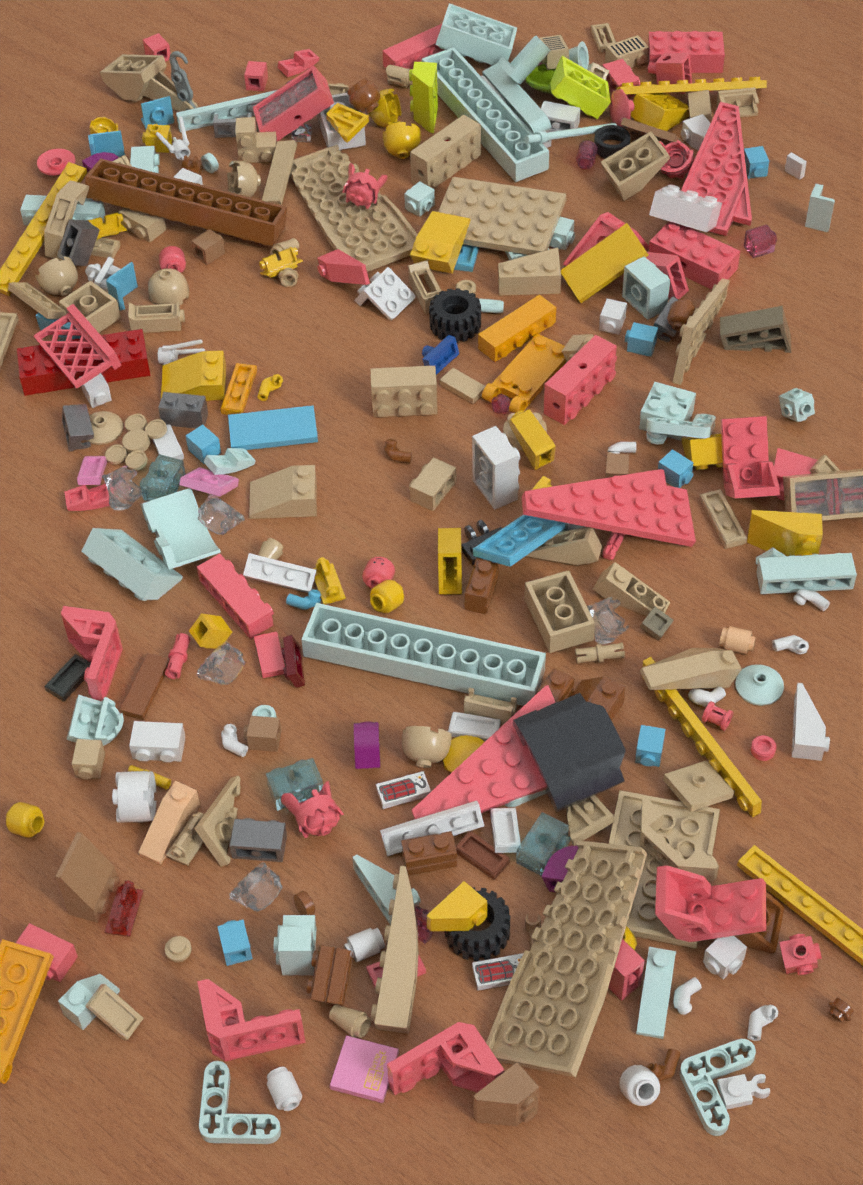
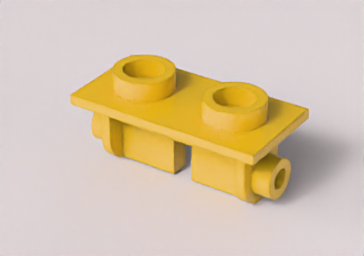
[87,213,127,240]
[259,247,303,278]
[313,557,346,605]

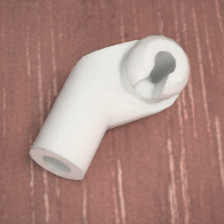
[607,442,636,454]
[793,589,830,611]
[772,635,809,654]
[221,724,248,757]
[673,977,702,1015]
[747,1004,778,1041]

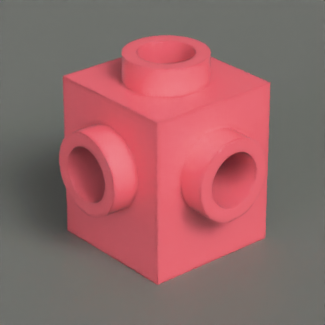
[779,934,822,975]

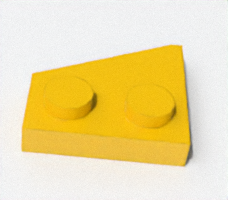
[326,103,369,143]

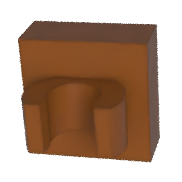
[180,155,203,175]

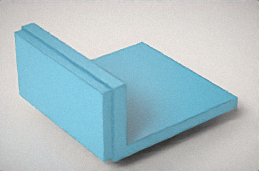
[141,96,174,129]
[88,130,125,157]
[106,262,138,311]

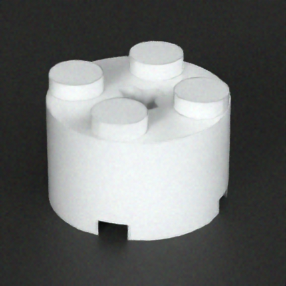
[112,771,157,823]

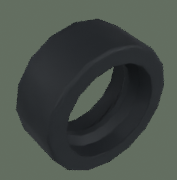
[594,125,631,159]

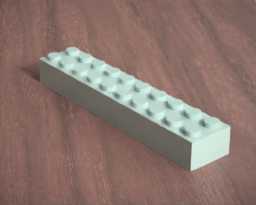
[422,47,549,182]
[301,603,546,706]

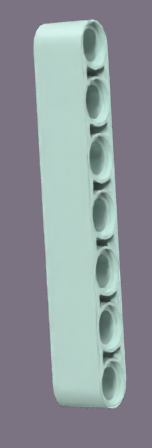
[482,63,552,134]

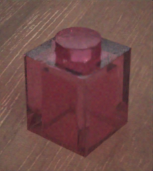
[744,224,777,259]

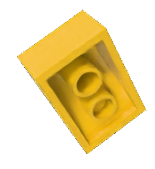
[631,93,690,131]
[410,211,471,274]
[161,351,226,401]
[747,510,823,556]

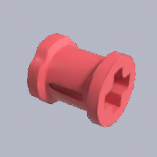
[702,701,733,731]

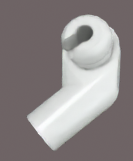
[688,686,726,707]

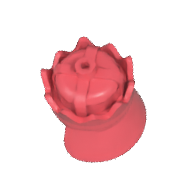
[659,140,695,179]
[342,163,388,209]
[281,780,344,838]

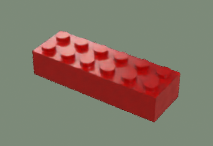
[17,329,151,396]

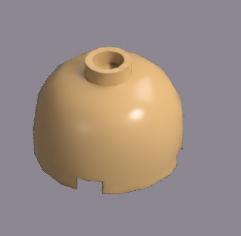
[227,161,261,197]
[35,257,78,296]
[148,268,189,305]
[402,726,452,768]

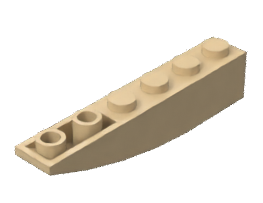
[371,866,419,1034]

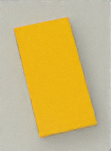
[561,223,649,303]

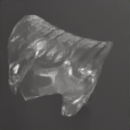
[102,466,142,510]
[198,494,245,535]
[586,597,629,644]
[197,641,246,685]
[229,862,283,912]

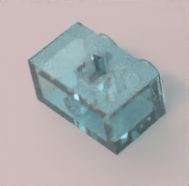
[140,454,186,501]
[266,758,323,811]
[516,812,570,876]

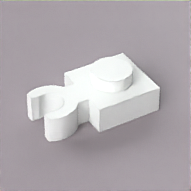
[717,1074,770,1110]

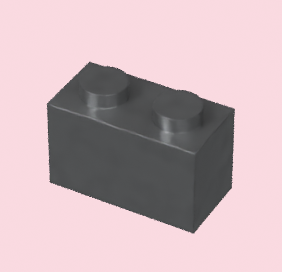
[57,219,100,266]
[158,392,208,429]
[230,818,287,862]

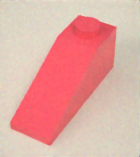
[317,249,370,285]

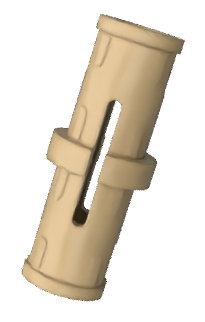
[575,642,625,664]

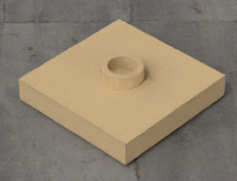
[663,761,734,812]

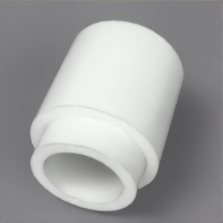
[344,928,385,962]
[267,1067,302,1111]

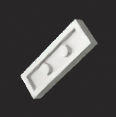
[243,553,316,593]

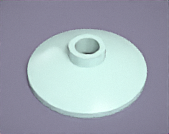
[735,665,784,706]

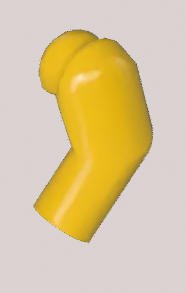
[257,374,283,401]

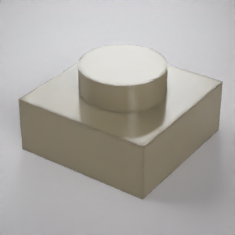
[640,607,674,640]

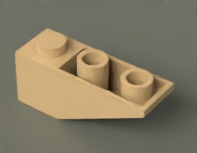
[593,562,670,616]

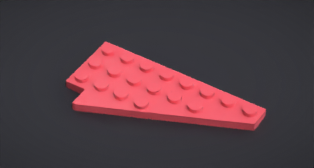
[522,469,696,547]
[412,685,556,819]

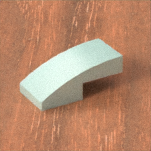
[204,448,256,475]

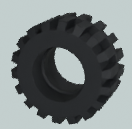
[429,288,481,343]
[444,887,510,961]

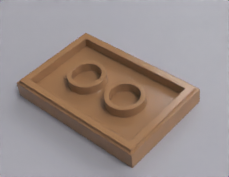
[621,118,684,145]

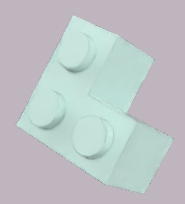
[274,915,317,975]

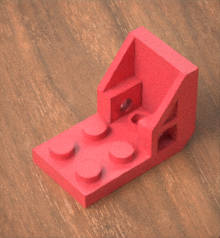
[563,212,649,267]
[721,416,780,498]
[61,606,123,701]
[655,865,766,942]
[197,979,306,1062]
[387,1022,504,1095]

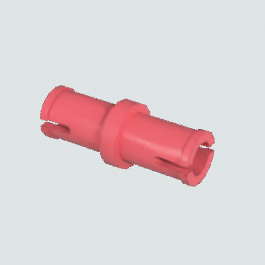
[165,633,191,679]

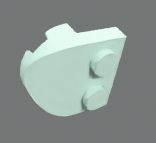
[66,695,124,746]

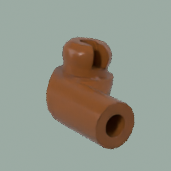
[384,439,412,463]
[647,1049,681,1082]

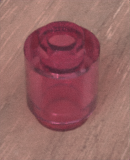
[576,141,598,169]

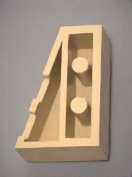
[498,247,561,296]

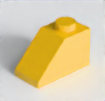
[427,881,487,931]

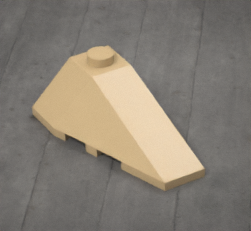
[640,648,742,690]

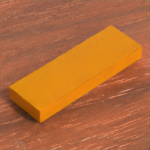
[220,363,257,415]

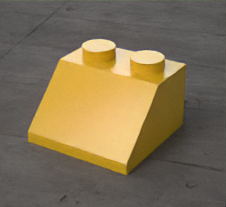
[681,434,723,470]

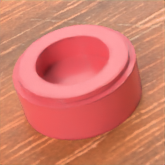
[751,735,776,761]

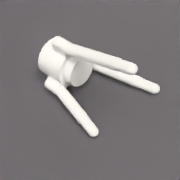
[156,116,190,160]
[158,340,205,365]

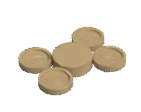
[105,414,167,471]

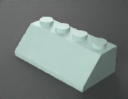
[81,528,183,601]

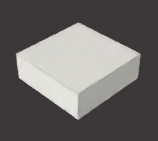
[785,152,807,180]

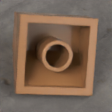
[473,1062,539,1126]

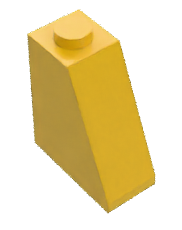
[510,409,556,470]
[438,528,462,594]

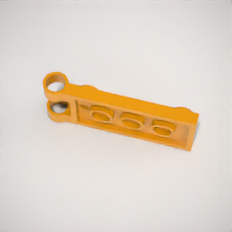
[482,333,567,413]
[0,939,54,1084]

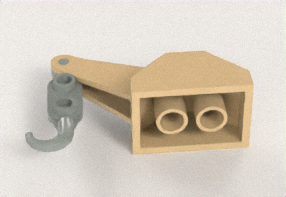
[100,51,199,112]

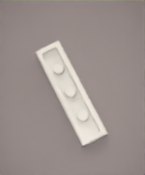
[380,801,484,856]

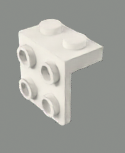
[354,267,415,320]

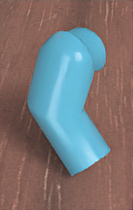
[286,589,321,610]

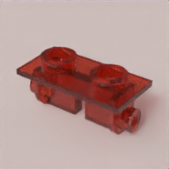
[105,880,144,937]

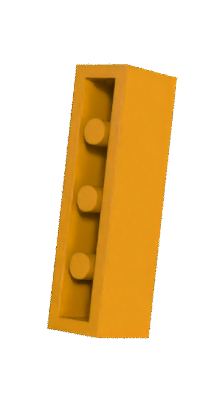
[478,294,557,362]

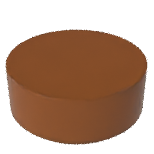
[293,891,315,915]

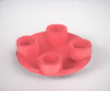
[609,89,634,128]

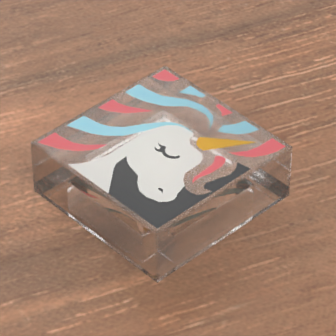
[292,124,312,142]

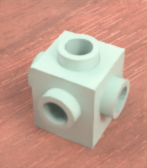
[779,388,815,422]

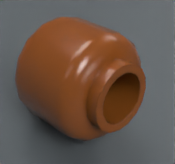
[667,298,696,332]

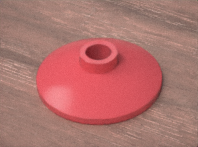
[37,149,76,176]

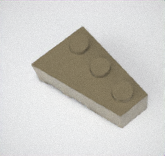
[720,306,792,353]

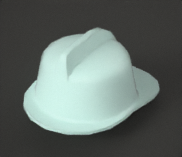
[569,41,589,69]

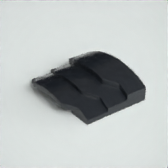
[513,693,626,813]

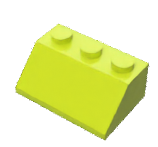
[550,56,611,119]
[409,61,438,133]

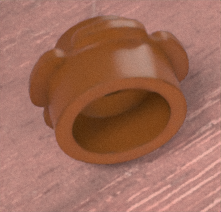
[828,998,854,1023]

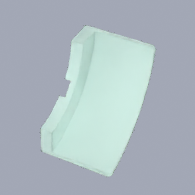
[498,36,551,84]
[140,488,221,570]

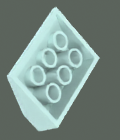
[435,3,517,66]

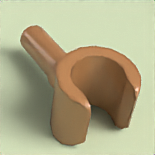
[525,914,541,950]

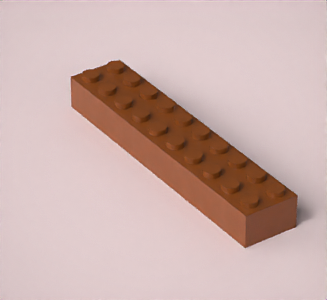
[85,158,287,246]

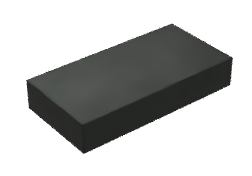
[44,654,91,701]

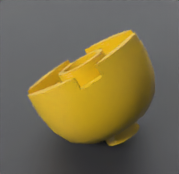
[368,89,402,127]
[383,122,421,159]

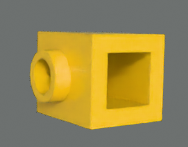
[142,124,173,153]
[189,613,232,649]

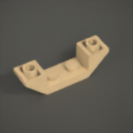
[44,180,89,261]
[640,797,719,881]

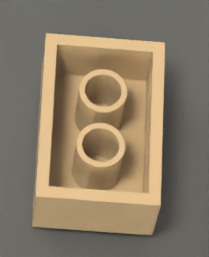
[371,366,437,417]
[525,570,595,653]

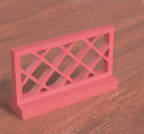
[34,304,122,389]

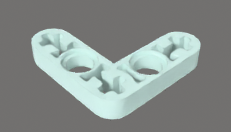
[646,414,716,438]
[680,1039,756,1136]
[199,1061,281,1144]

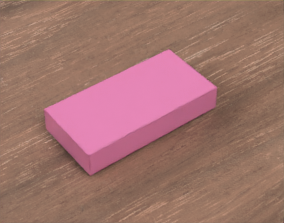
[77,456,107,485]

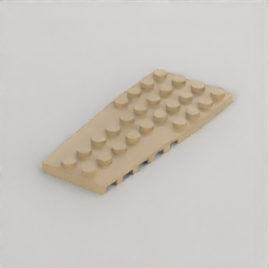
[290,145,418,272]
[486,841,647,1078]

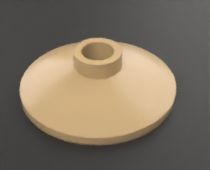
[85,411,123,445]

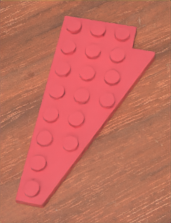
[681,102,752,236]

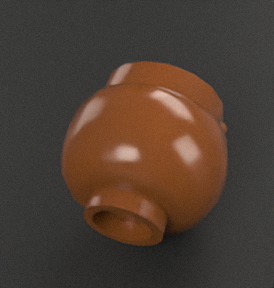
[346,78,381,114]

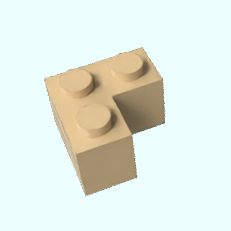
[236,117,277,163]

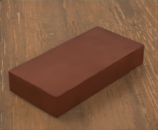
[456,831,510,880]

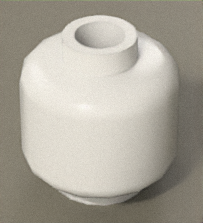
[619,1065,660,1106]

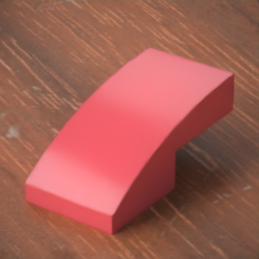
[278,49,319,77]
[64,482,115,511]

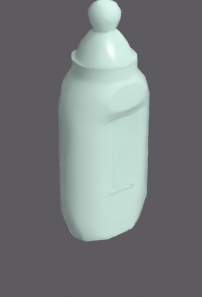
[479,299,504,314]

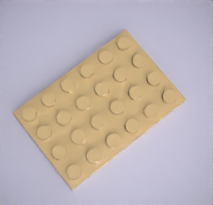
[438,177,567,255]
[609,790,720,948]

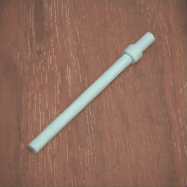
[524,123,617,144]

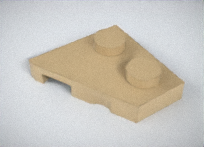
[566,796,615,846]

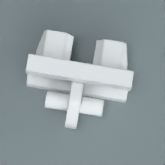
[85,257,120,294]

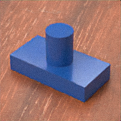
[422,335,459,375]

